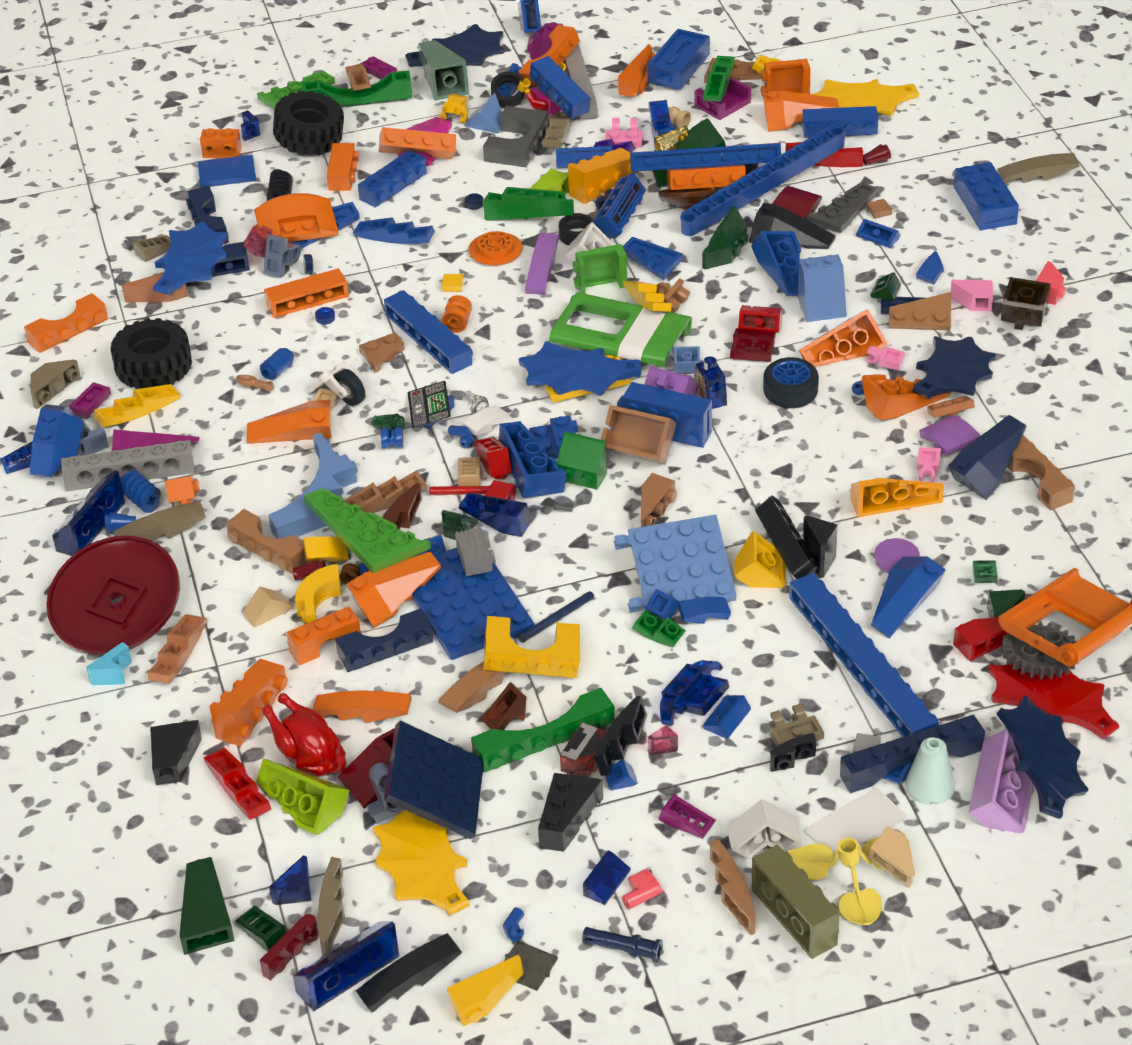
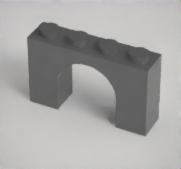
[483,106,549,168]

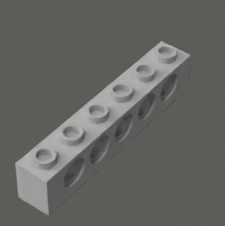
[61,440,195,492]

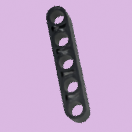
[755,495,819,579]

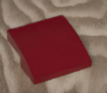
[772,186,822,220]
[730,328,776,362]

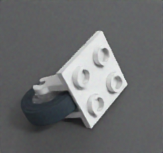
[306,360,366,406]

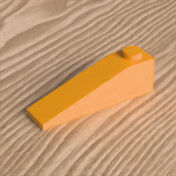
[850,478,944,517]

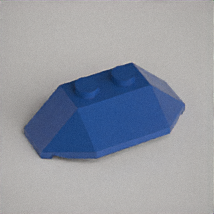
[30,404,84,477]

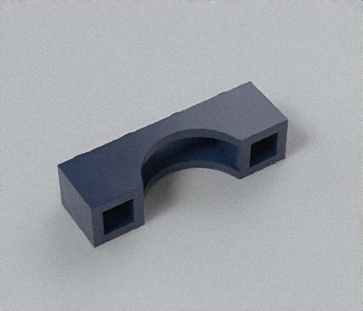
[186,186,229,244]
[335,608,433,672]

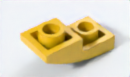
[303,537,349,563]

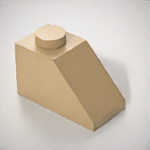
[868,826,915,888]

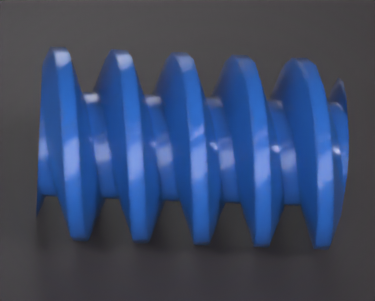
[116,470,161,513]

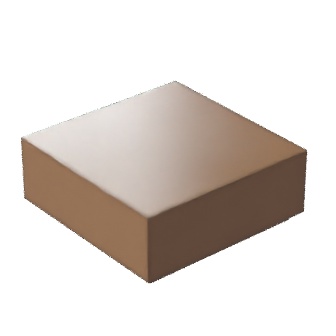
[866,199,892,219]

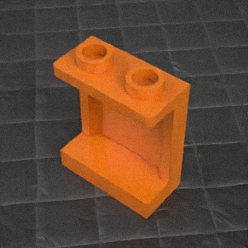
[761,58,811,97]

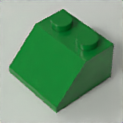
[557,432,607,490]

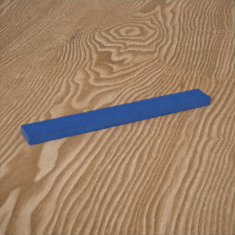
[630,142,781,172]

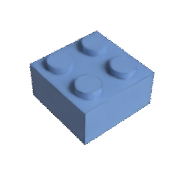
[674,346,701,373]

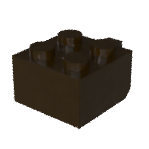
[1001,277,1051,330]

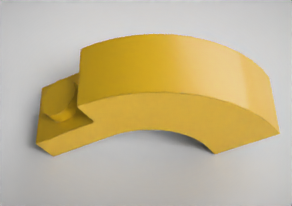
[295,564,341,623]

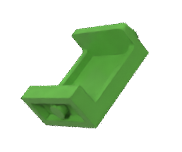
[573,244,627,294]

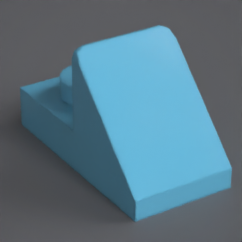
[86,642,132,685]

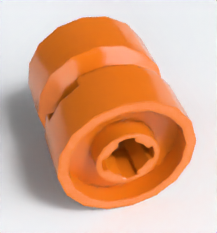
[441,295,472,333]

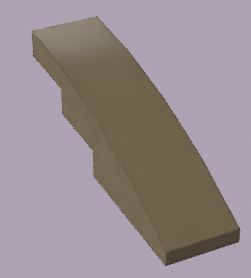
[542,111,572,148]
[997,153,1080,184]
[113,501,206,541]
[318,856,345,958]

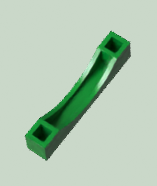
[302,70,412,106]
[471,687,615,773]

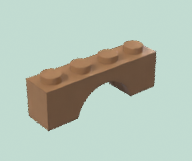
[1008,435,1075,511]
[226,509,309,574]

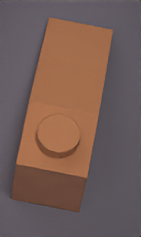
[121,272,188,303]

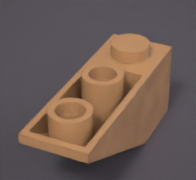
[641,473,677,527]

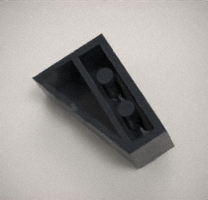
[538,773,603,852]

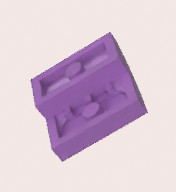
[919,415,981,455]

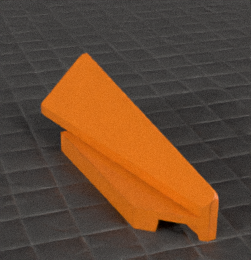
[618,44,655,97]

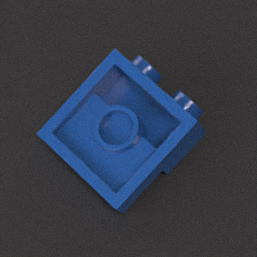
[529,415,580,459]

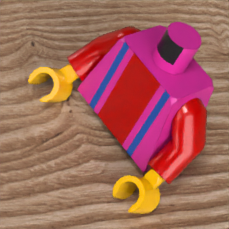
[518,62,566,115]

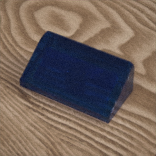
[583,850,631,905]

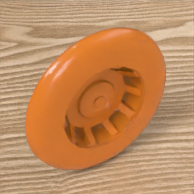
[469,231,523,266]

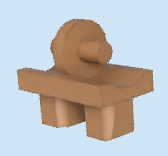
[656,278,691,313]

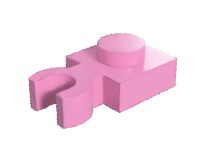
[917,447,941,483]

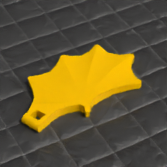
[811,79,920,116]
[373,810,470,916]

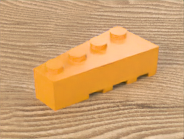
[568,148,637,204]

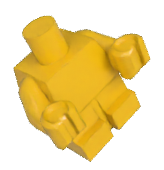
[439,93,469,123]

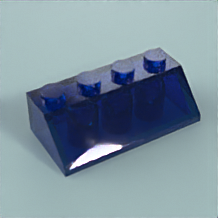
[52,470,125,556]
[293,921,400,1012]

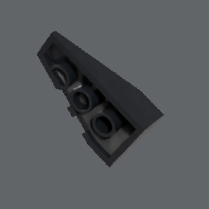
[749,202,836,249]

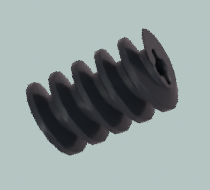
[266,169,293,201]

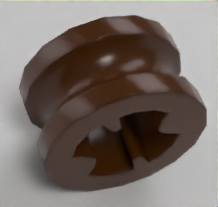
[339,563,361,584]

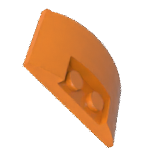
[254,193,339,246]

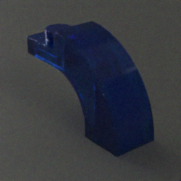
[648,100,678,149]

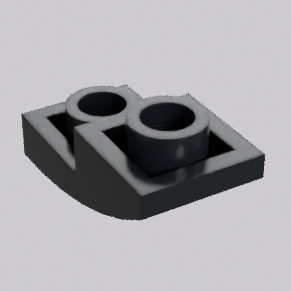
[770,733,816,772]

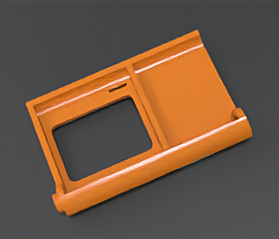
[998,568,1132,667]

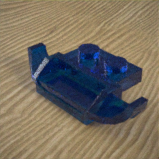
[660,660,730,726]

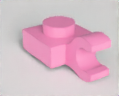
[866,346,905,370]

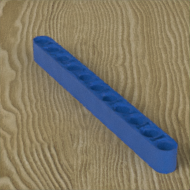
[680,124,845,236]

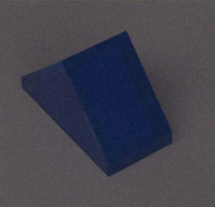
[269,855,312,905]

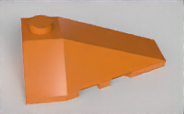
[763,90,839,132]
[798,309,888,367]
[862,374,951,420]
[247,400,332,444]
[346,552,442,628]

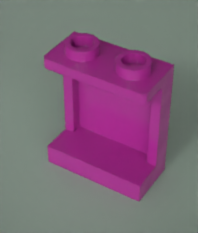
[694,77,751,120]

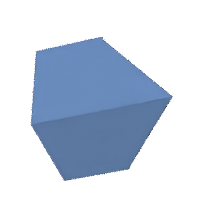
[464,93,502,134]

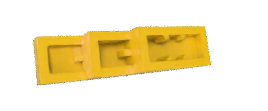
[623,281,672,312]
[93,384,180,427]

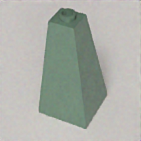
[418,40,469,100]

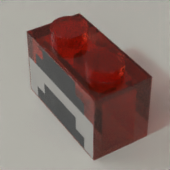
[560,722,606,777]

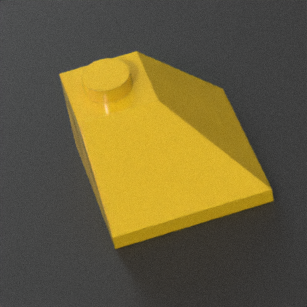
[734,531,786,588]

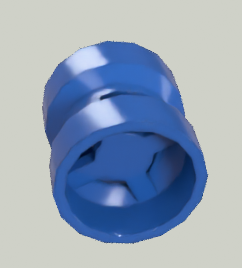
[380,427,403,449]

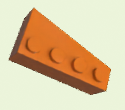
[209,658,288,747]

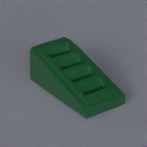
[235,906,287,952]

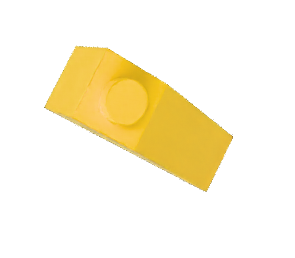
[447,954,524,1026]

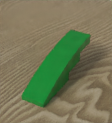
[703,55,735,102]

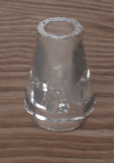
[462,390,489,414]

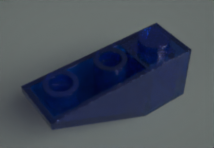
[458,492,531,537]

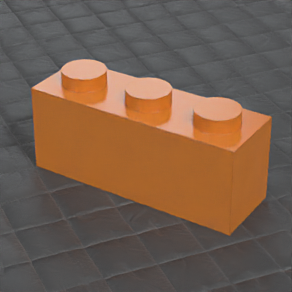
[327,143,359,191]

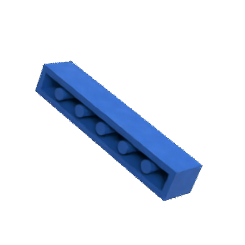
[384,290,473,374]

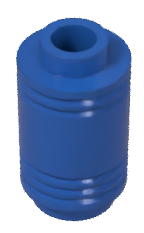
[260,348,294,380]

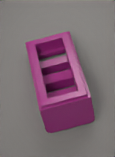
[658,794,716,839]

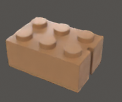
[601,405,676,465]

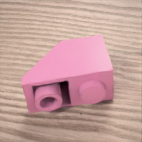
[951,279,993,311]

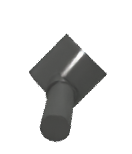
[540,497,573,515]

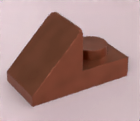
[481,682,527,730]

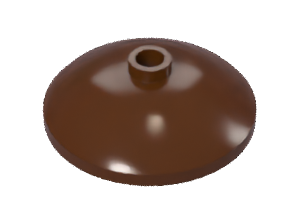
[658,187,716,210]

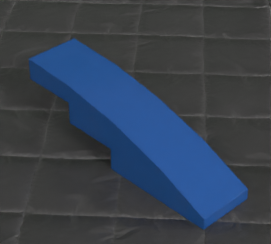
[353,217,435,244]

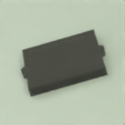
[504,940,558,991]

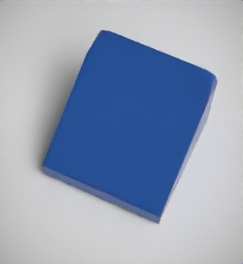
[645,589,680,620]
[605,759,638,791]

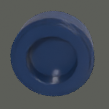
[465,193,484,210]
[303,254,313,274]

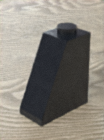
[150,720,202,785]

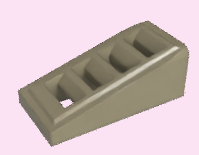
[133,235,171,262]

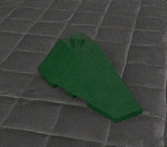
[652,118,726,188]

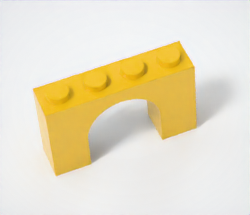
[483,616,580,678]

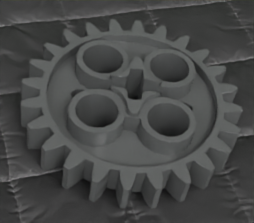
[1001,621,1077,679]

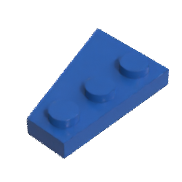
[623,237,683,281]

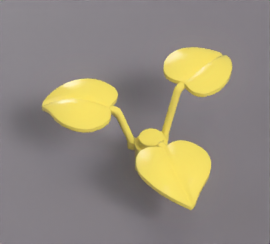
[788,837,884,926]

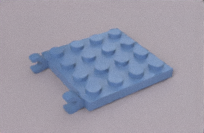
[614,514,737,615]

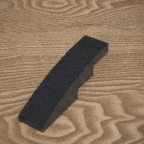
[594,696,647,776]
[355,933,463,1013]

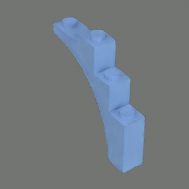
[268,433,358,539]

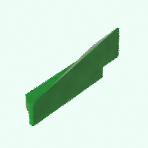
[483,187,574,221]

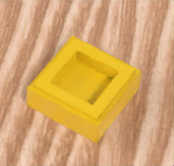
[442,274,464,292]

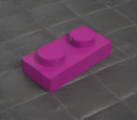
[360,56,397,80]
[69,382,111,418]

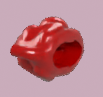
[262,693,347,777]

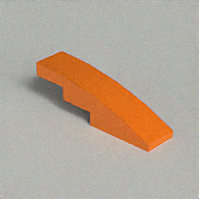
[312,690,412,723]

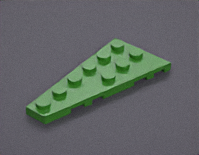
[304,488,431,573]

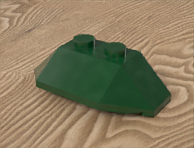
[702,206,749,269]

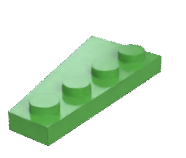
[257,71,335,109]

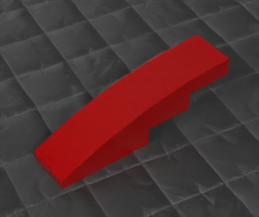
[785,142,863,168]
[203,747,272,820]

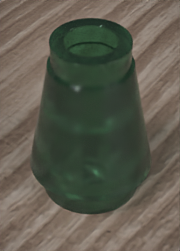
[372,413,405,430]

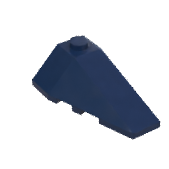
[948,414,1027,500]

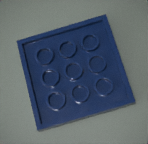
[384,720,483,839]

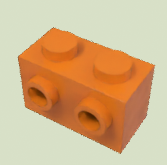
[200,128,242,158]
[165,475,200,505]

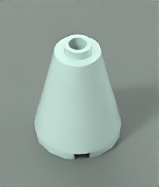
[905,737,955,805]

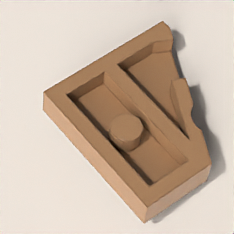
[359,332,405,373]

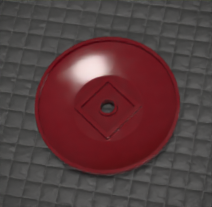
[46,535,180,655]

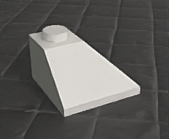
[564,222,615,263]

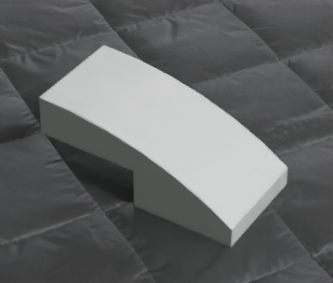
[462,405,510,436]

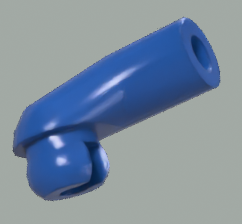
[448,425,474,448]

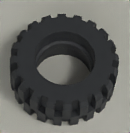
[273,90,344,156]
[110,318,192,389]

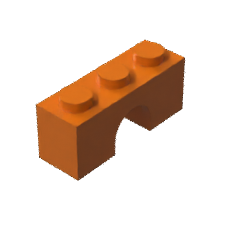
[286,606,361,665]

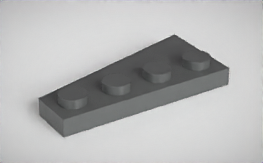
[807,182,878,233]

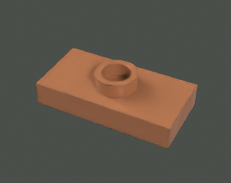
[927,396,975,418]

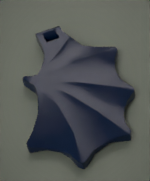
[405,24,504,67]
[913,336,996,399]
[997,696,1089,819]

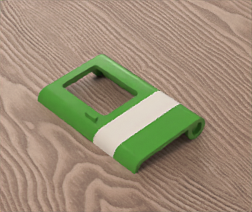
[549,292,692,367]

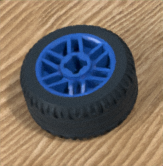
[763,357,819,408]

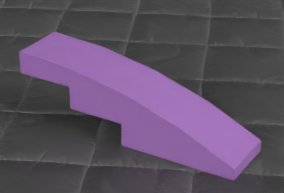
[525,233,559,295]

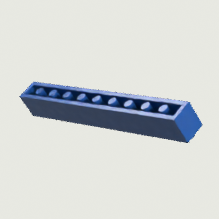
[789,573,939,737]

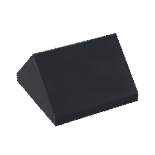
[803,516,838,578]

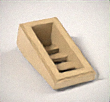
[458,457,480,486]

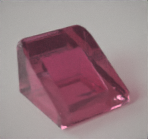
[648,725,678,755]

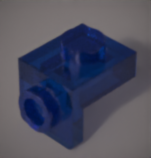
[241,110,260,141]

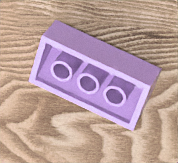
[968,729,1033,834]

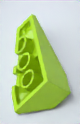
[256,758,350,835]

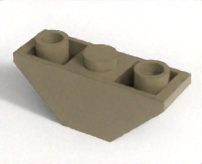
[30,359,81,409]

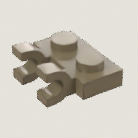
[769,703,825,747]

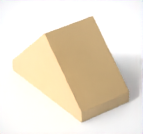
[243,586,294,628]

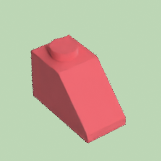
[1036,261,1066,305]

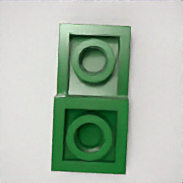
[632,609,686,647]

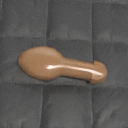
[236,375,274,391]

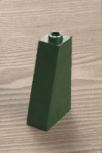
[179,857,235,955]

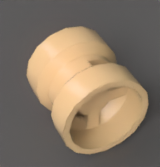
[666,106,691,129]

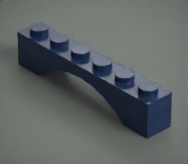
[840,714,985,794]

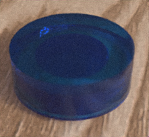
[315,307,335,325]

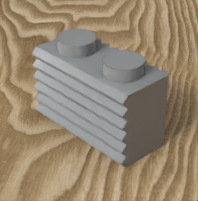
[455,527,496,576]

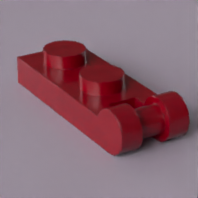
[260,914,319,981]

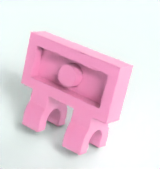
[605,118,643,148]

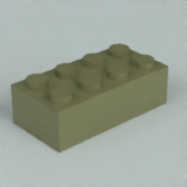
[751,844,840,959]

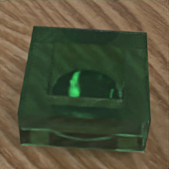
[972,560,998,583]

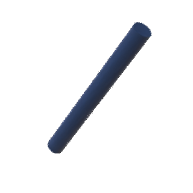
[518,591,594,643]

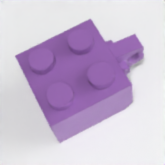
[644,366,699,396]

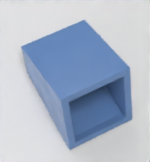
[798,254,847,322]

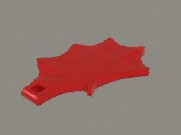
[989,664,1119,739]

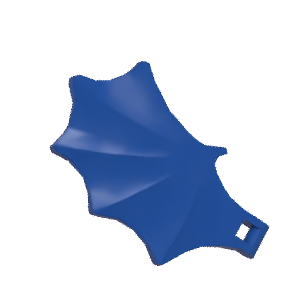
[153,221,229,295]
[518,341,641,396]

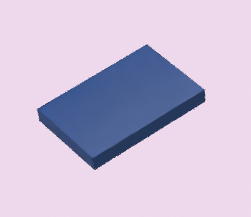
[198,154,256,188]

